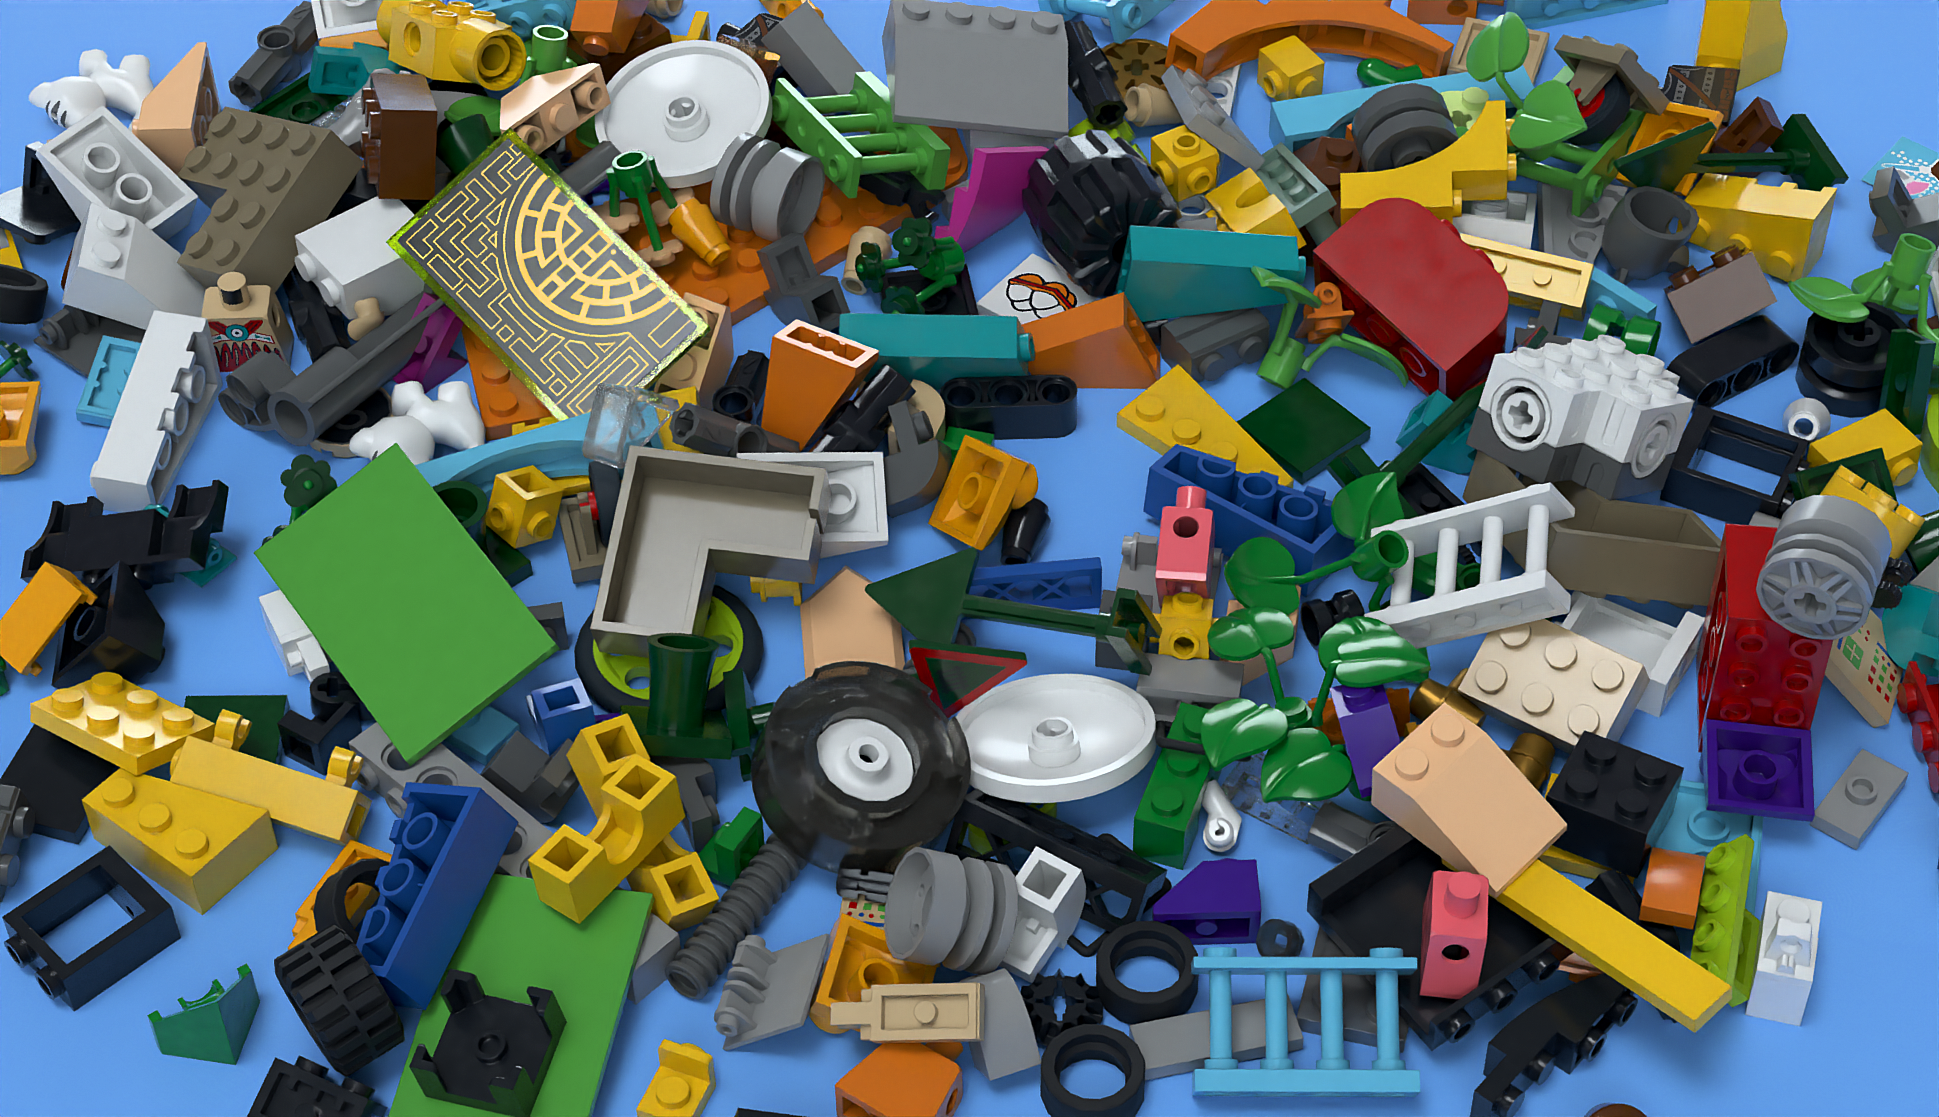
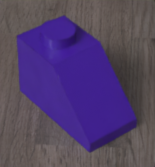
[1329,684,1401,798]
[1152,858,1262,945]

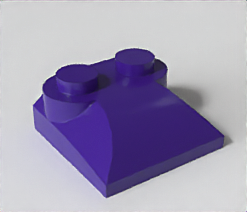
[1699,719,1815,822]

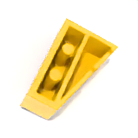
[1676,173,1837,283]
[82,767,279,915]

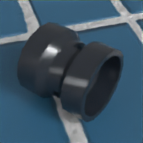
[1300,589,1365,650]

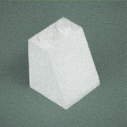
[295,196,430,320]

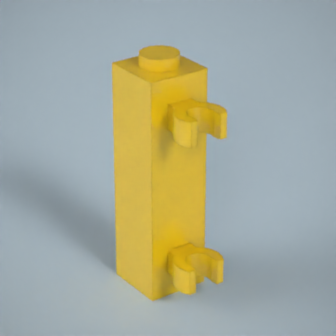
[170,709,372,847]

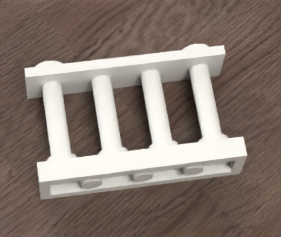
[1364,482,1575,649]

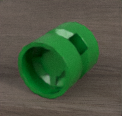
[1582,303,1662,357]

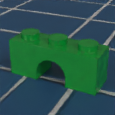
[1133,702,1223,870]

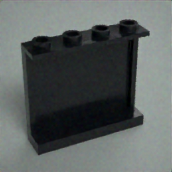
[1307,825,1578,1051]

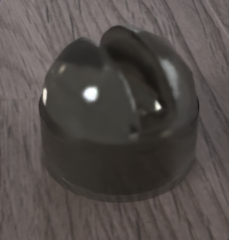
[1256,919,1305,957]

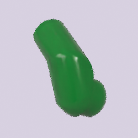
[1357,58,1423,87]

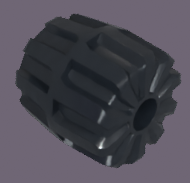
[1022,129,1182,299]

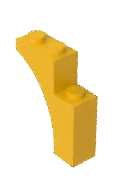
[1340,100,1517,226]

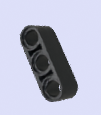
[1666,315,1799,409]
[940,375,1078,440]

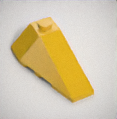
[1694,0,1788,92]

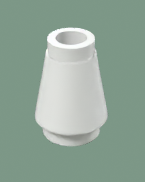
[1782,398,1831,445]

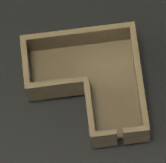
[177,106,364,293]
[590,445,832,658]
[1462,451,1722,609]

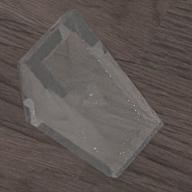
[582,383,680,469]

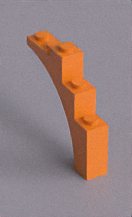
[1164,0,1454,82]

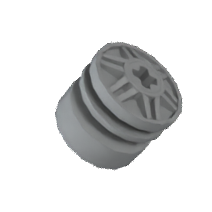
[710,132,825,242]
[1756,495,1892,640]
[884,847,1018,975]

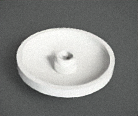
[595,40,773,188]
[949,674,1157,803]

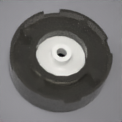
[751,661,971,874]

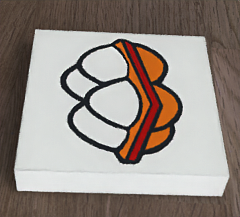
[976,253,1100,325]

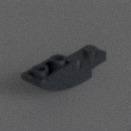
[1470,973,1638,1117]

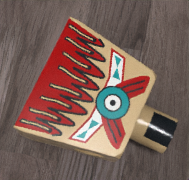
[201,272,294,372]

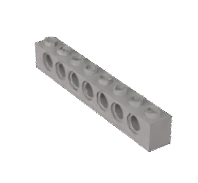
[348,722,681,1005]

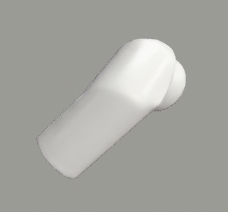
[1202,780,1242,852]

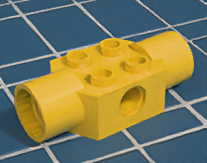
[376,0,527,91]

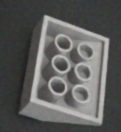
[882,0,1069,139]

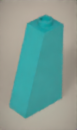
[1116,225,1306,322]
[839,313,1035,390]

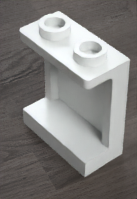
[1555,590,1705,718]

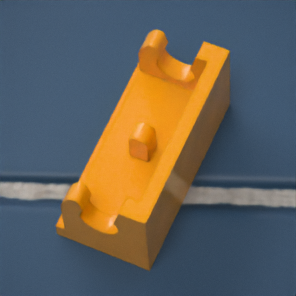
[0,562,98,677]

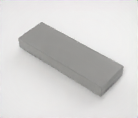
[1129,994,1304,1081]

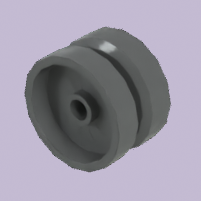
[1351,83,1459,172]

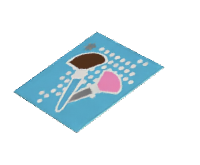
[1861,136,1939,199]

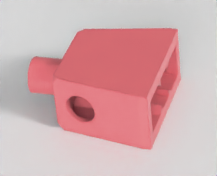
[1155,486,1215,608]
[1419,870,1489,999]

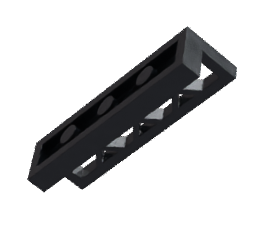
[944,788,1167,933]

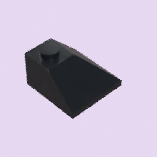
[51,561,165,689]

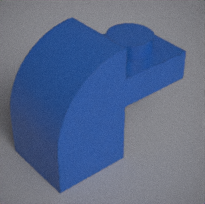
[525,677,596,756]

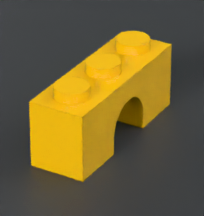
[1204,167,1306,249]
[528,753,685,924]

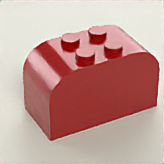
[1313,198,1509,402]

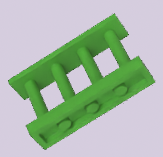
[1507,66,1646,217]
[771,71,951,198]

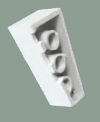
[90,310,223,513]

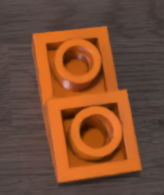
[1639,847,1706,930]

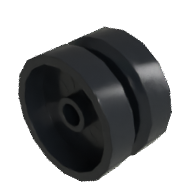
[1795,301,1907,418]

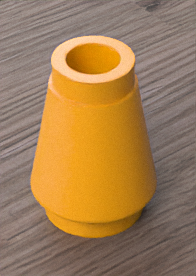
[668,198,732,267]

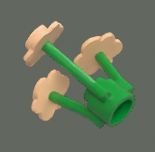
[588,150,695,267]

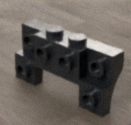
[20,480,229,590]

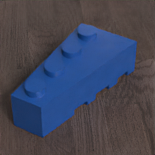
[1143,444,1355,597]
[356,782,519,1010]

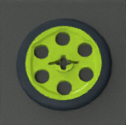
[574,584,764,713]

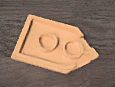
[800,565,905,685]

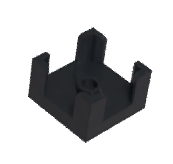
[409,969,567,1117]

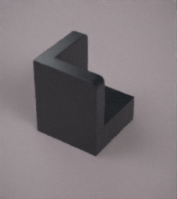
[277,701,362,776]

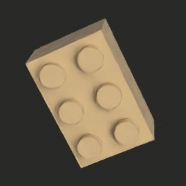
[1458,619,1650,754]

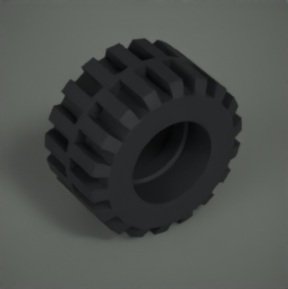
[274,924,405,1077]

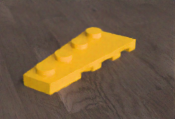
[1117,364,1294,488]

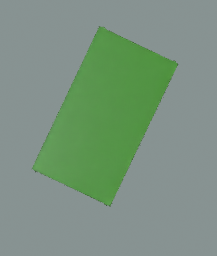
[254,443,560,766]
[388,874,655,1117]

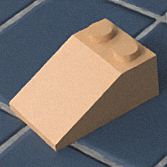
[132,42,221,175]
[1371,702,1567,898]

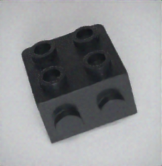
[0,141,81,245]

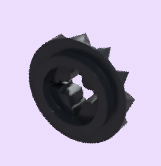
[1020,968,1103,1046]

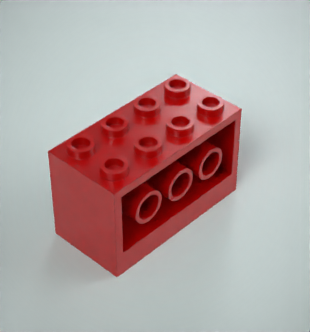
[1696,523,1833,753]

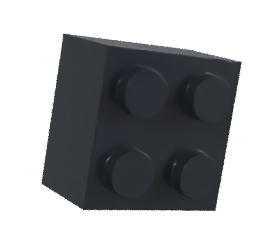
[1546,730,1684,879]

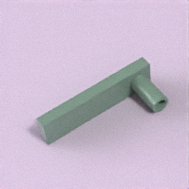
[1245,142,1339,247]

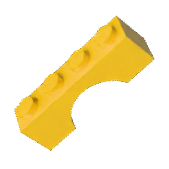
[566,713,720,932]

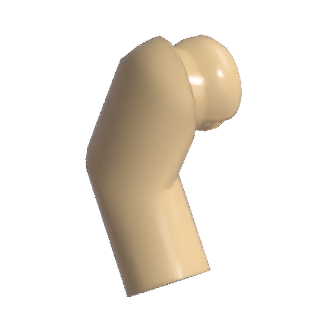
[347,297,384,341]

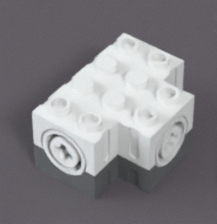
[1466,335,1694,501]

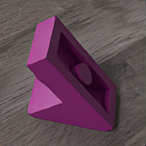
[392,292,468,394]

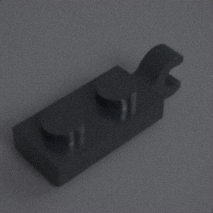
[858,152,946,223]

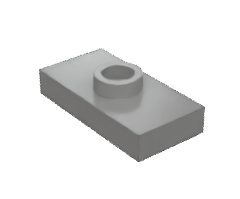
[1810,749,1909,850]

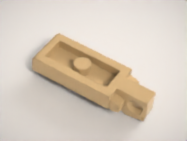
[830,982,985,1043]

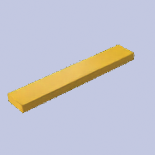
[1441,857,1732,1033]

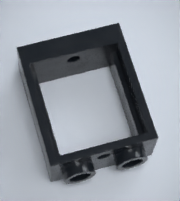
[1660,404,1812,525]
[2,845,181,1012]

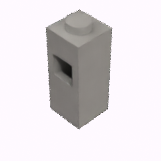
[761,0,866,115]

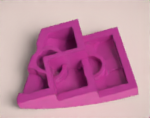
[934,146,1050,253]

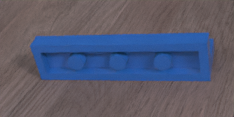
[961,557,1102,620]

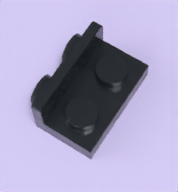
[247,1055,388,1117]

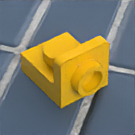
[636,1039,716,1117]

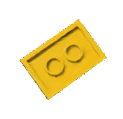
[30,672,215,776]

